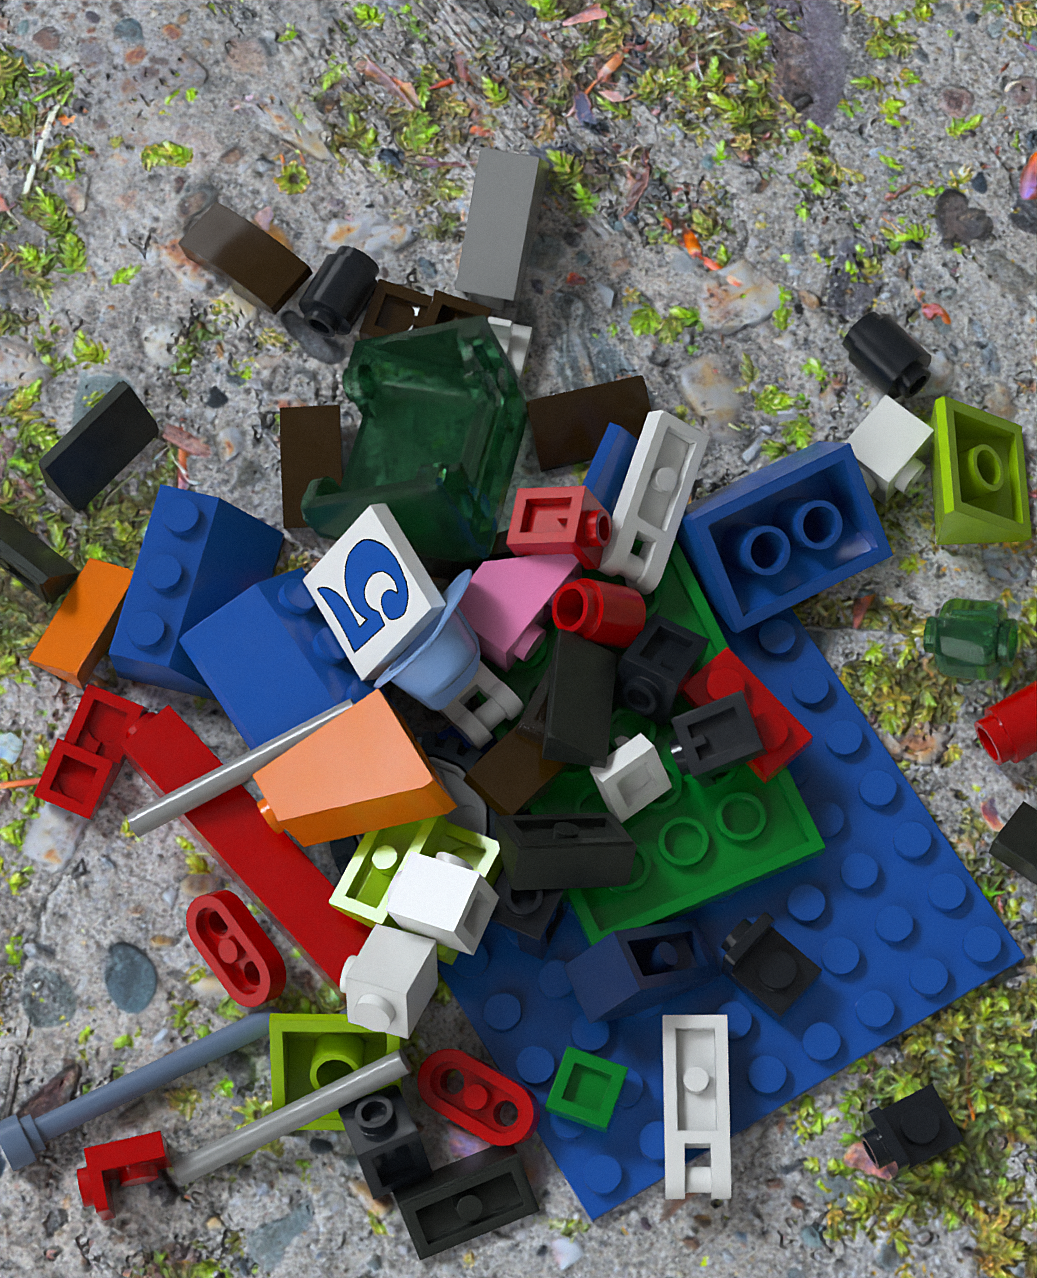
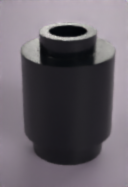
[299,246,380,337]
[842,312,932,399]

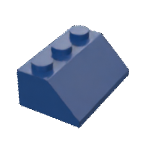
[675,441,893,633]
[108,484,285,701]
[179,567,399,750]

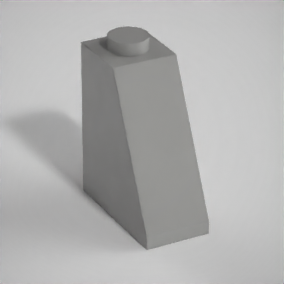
[455,147,551,311]

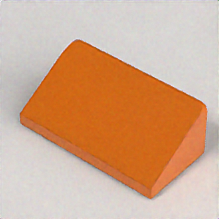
[28,558,134,689]

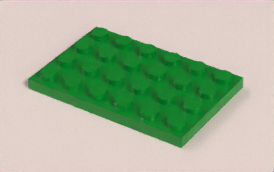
[474,538,826,947]

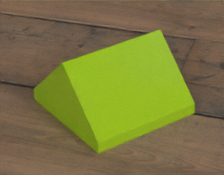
[929,396,1032,545]
[269,1013,404,1131]

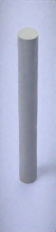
[127,698,355,838]
[173,1049,412,1185]

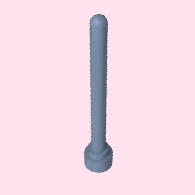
[0,1006,283,1172]

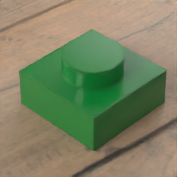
[545,1046,628,1133]

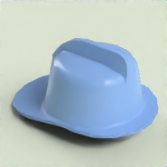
[373,569,481,711]

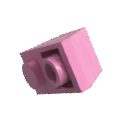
[457,554,582,673]

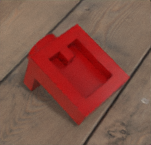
[506,486,612,569]
[77,1131,172,1221]

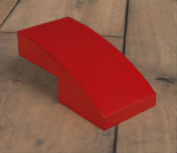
[33,683,149,820]

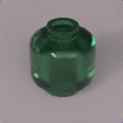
[923,597,1019,681]

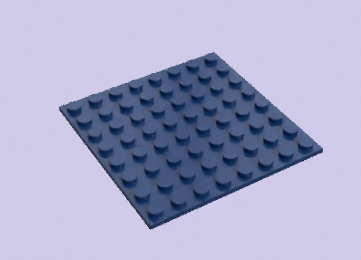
[437,594,1025,1222]

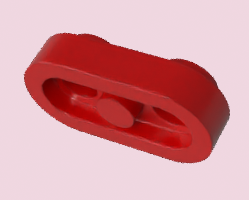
[186,889,287,1007]
[417,1048,540,1146]

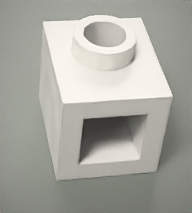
[844,395,934,505]
[385,852,499,955]
[340,924,438,1039]

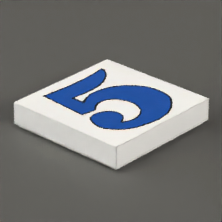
[303,503,447,681]

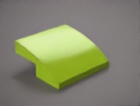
[328,815,504,965]

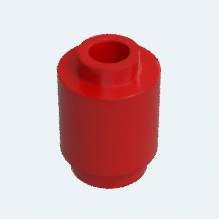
[552,578,646,649]
[974,680,1037,766]

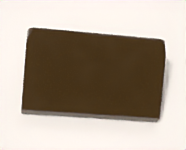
[526,375,652,472]

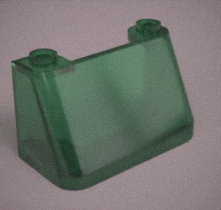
[301,315,527,563]

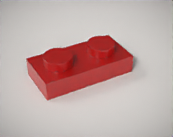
[680,647,813,784]

